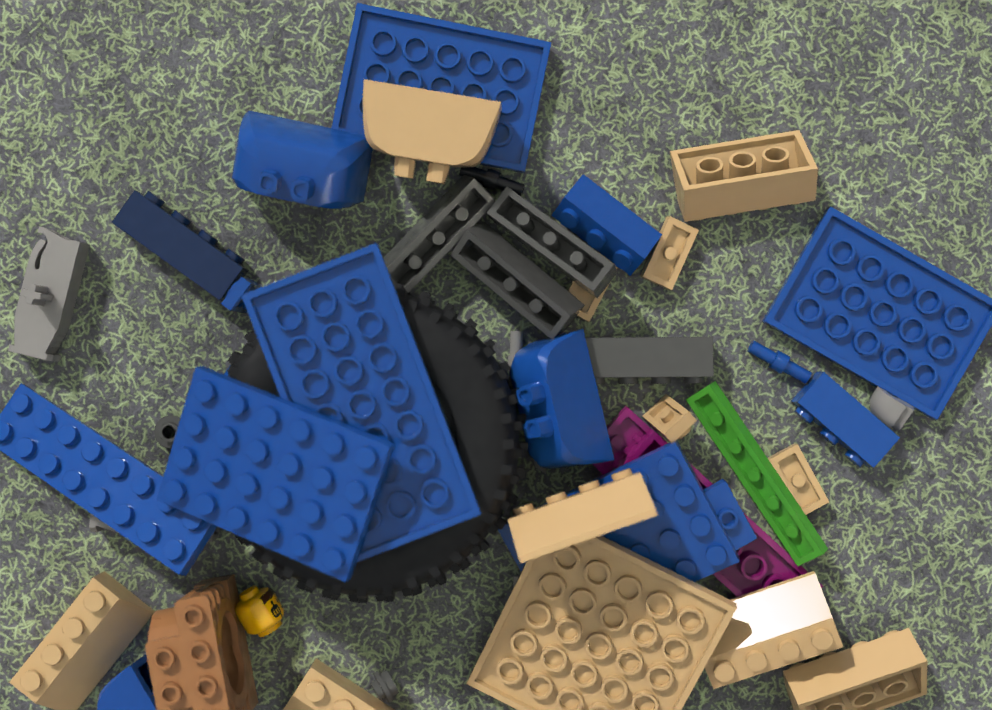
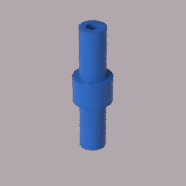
[747,340,812,384]

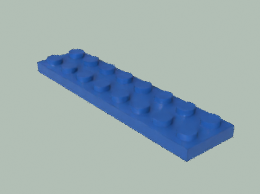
[0,383,217,577]

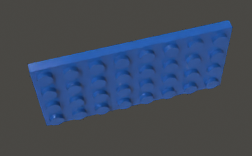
[241,243,482,563]

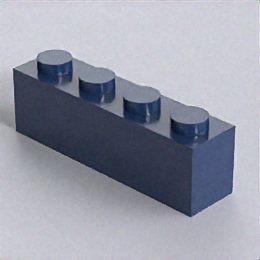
[112,190,249,301]

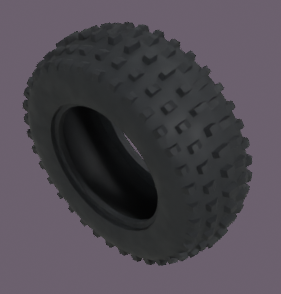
[227,283,528,603]

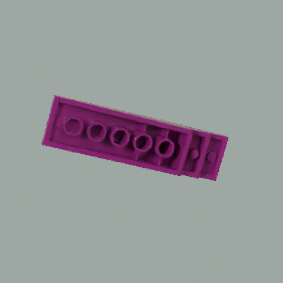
[592,406,824,597]

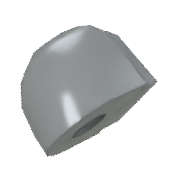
[870,386,914,431]

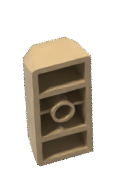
[363,79,502,184]

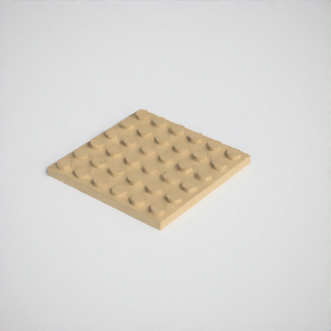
[466,535,737,710]

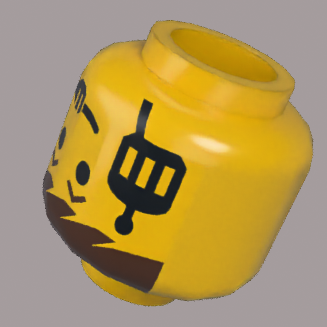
[235,585,284,637]

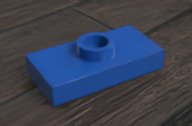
[221,276,262,313]
[704,479,757,550]

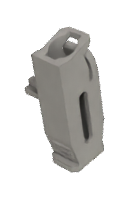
[8,226,90,362]

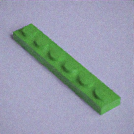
[686,381,828,566]

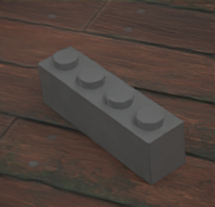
[384,175,496,294]
[487,187,617,299]
[450,221,585,339]
[586,336,714,384]

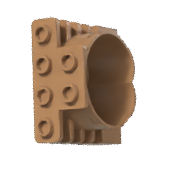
[145,574,258,710]

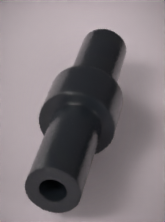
[459,167,525,196]

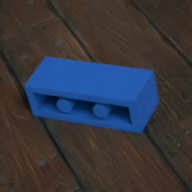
[551,174,662,276]
[791,372,900,468]

